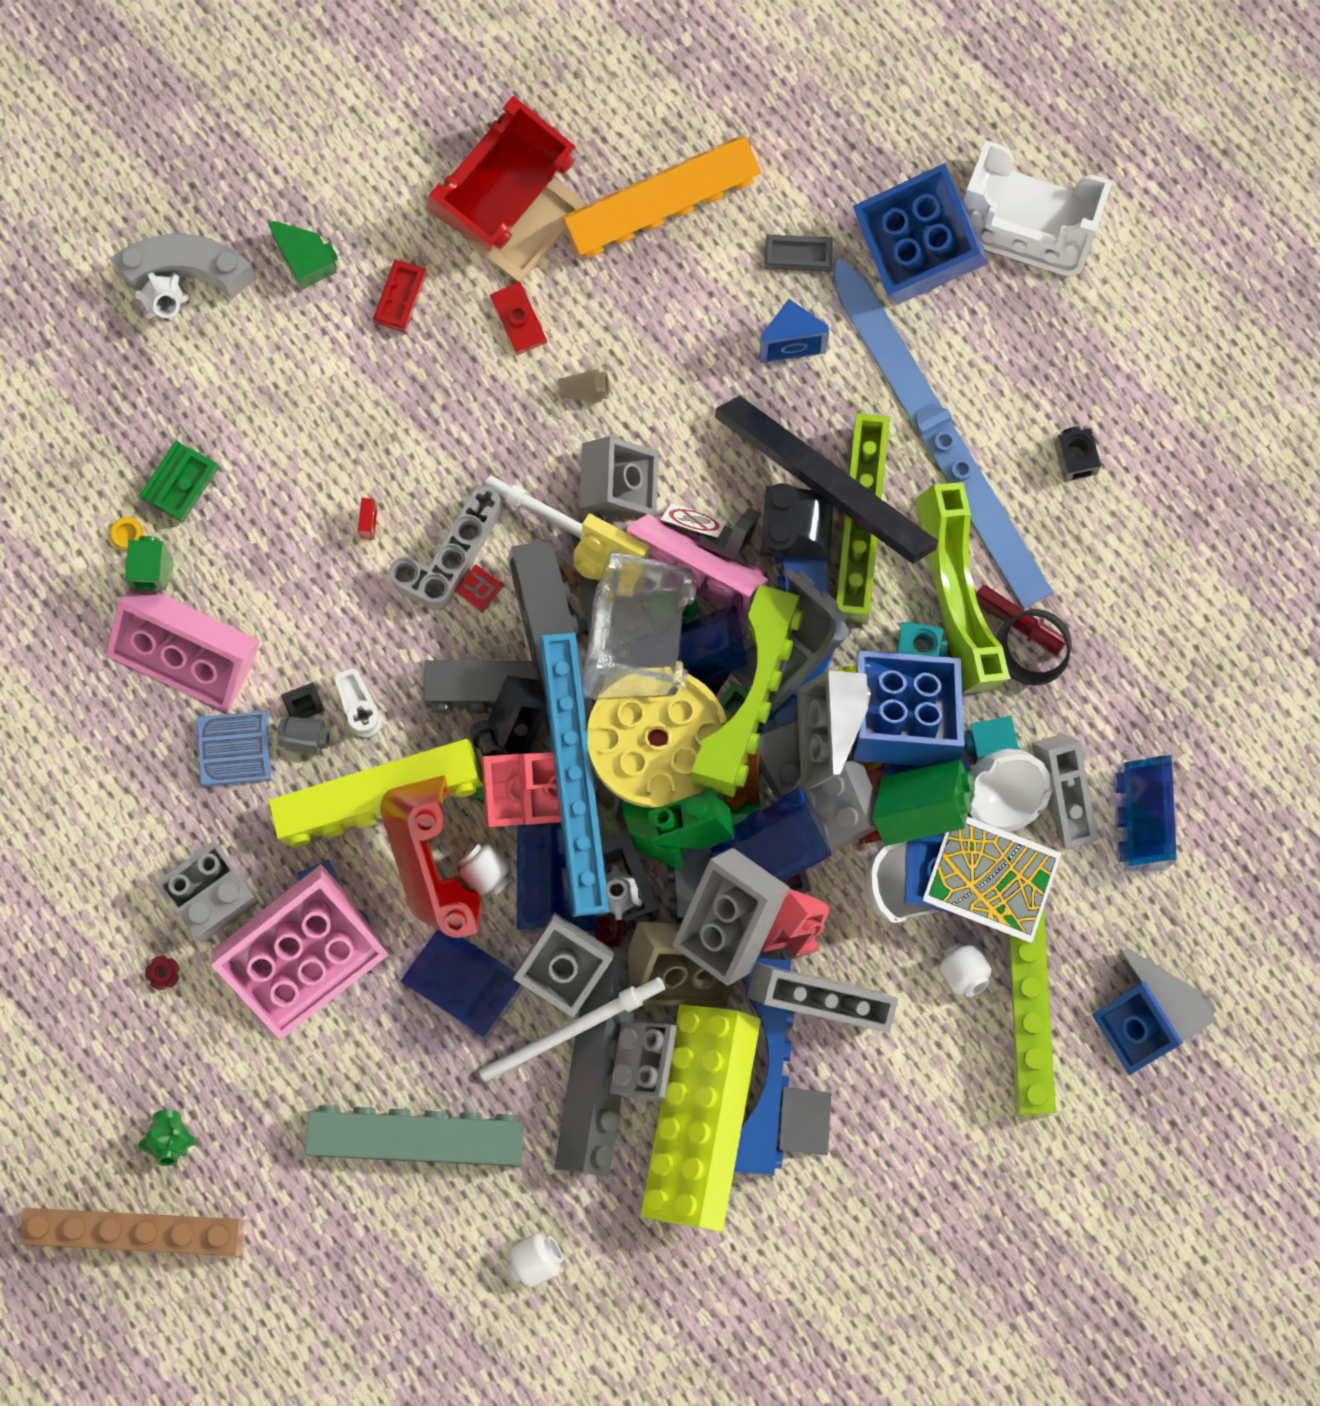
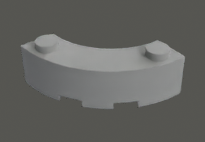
[109,234,257,299]

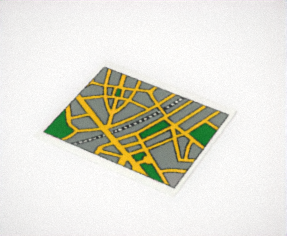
[923,816,1061,943]

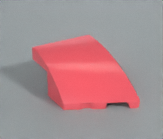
[481,752,561,827]
[762,889,830,957]

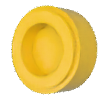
[110,517,145,552]

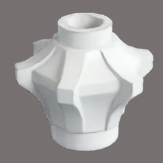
[135,272,188,320]
[605,865,643,920]

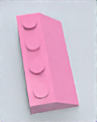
[106,589,260,713]

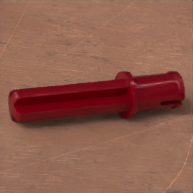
[975,585,1066,657]

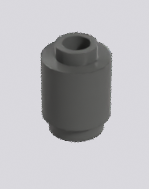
[277,717,330,755]

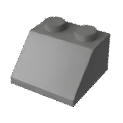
[579,436,659,517]

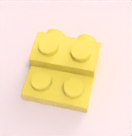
[573,513,650,598]

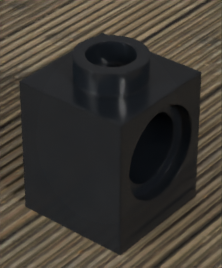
[1054,426,1101,482]

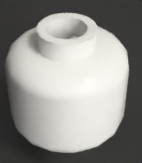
[459,843,511,895]
[940,943,992,997]
[507,1233,563,1287]

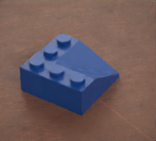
[853,163,989,305]
[852,650,964,767]

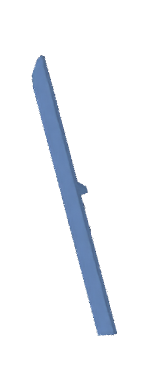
[833,258,1053,609]

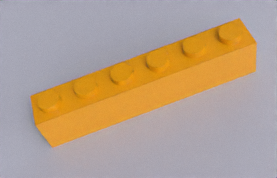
[559,135,761,258]

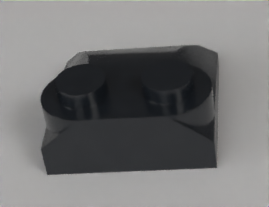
[761,483,833,561]

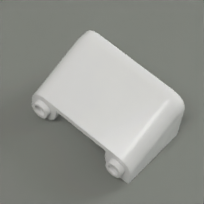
[963,140,1113,276]

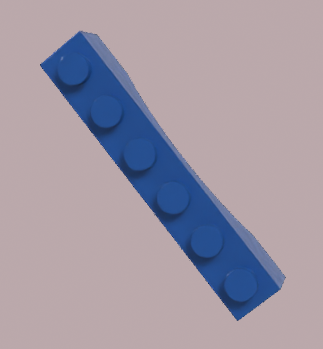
[734,957,797,1176]

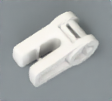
[335,669,382,738]

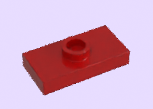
[373,259,427,333]
[490,282,547,355]

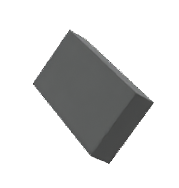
[765,234,833,272]

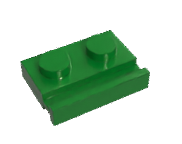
[139,440,219,523]

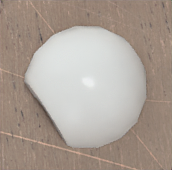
[970,749,1052,832]
[866,842,939,923]

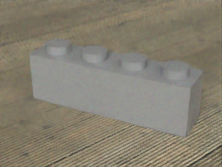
[747,963,899,1033]

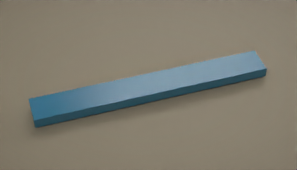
[539,633,609,917]

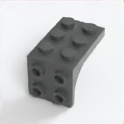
[724,567,851,713]

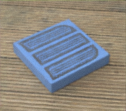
[197,711,272,787]

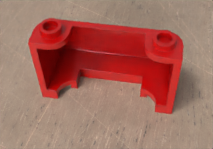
[426,95,576,251]
[380,775,483,938]

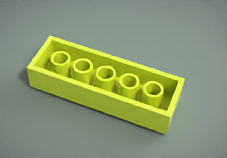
[640,1004,761,1232]

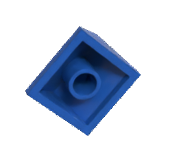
[759,299,829,363]
[1091,982,1183,1075]

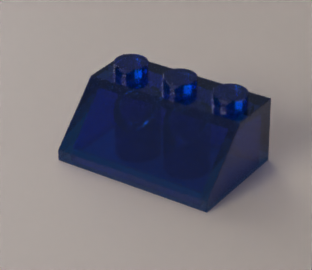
[631,604,748,682]
[1114,755,1177,871]
[711,788,832,882]
[517,823,597,934]

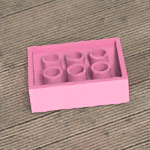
[627,514,768,621]
[211,864,389,1040]

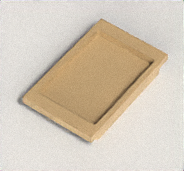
[468,179,587,282]

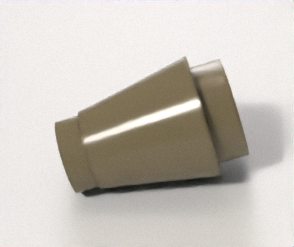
[558,369,609,402]

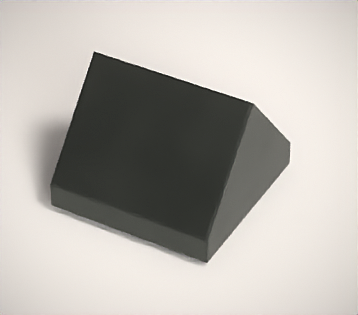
[281,682,325,718]

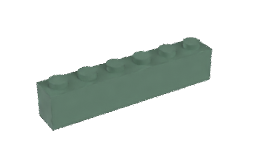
[305,1105,524,1167]

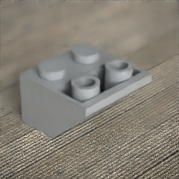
[156,841,259,943]
[609,1022,677,1103]

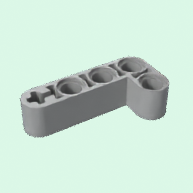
[389,486,502,610]

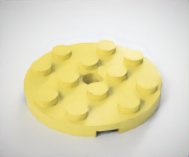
[587,668,727,809]

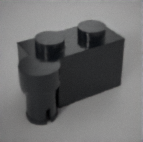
[470,675,547,756]

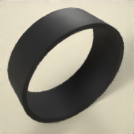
[996,609,1072,686]

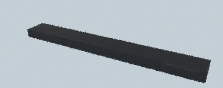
[715,395,938,564]

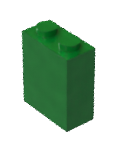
[873,759,975,846]

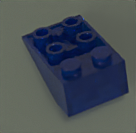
[400,930,525,1042]

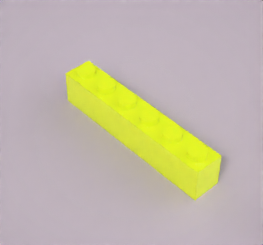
[269,739,483,848]

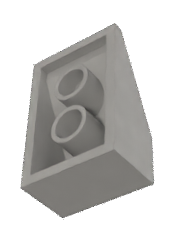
[797,670,870,791]

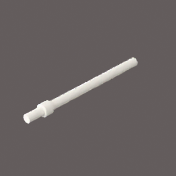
[484,475,667,581]
[479,977,665,1082]

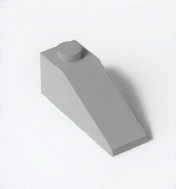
[1032,734,1098,850]
[1118,948,1217,1042]

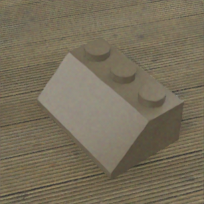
[627,922,735,1006]

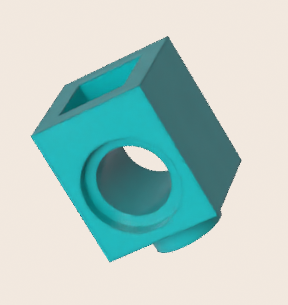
[896,622,948,657]
[964,716,1019,763]

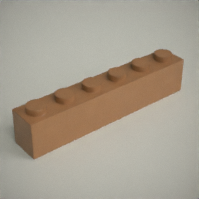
[19,1208,245,1257]

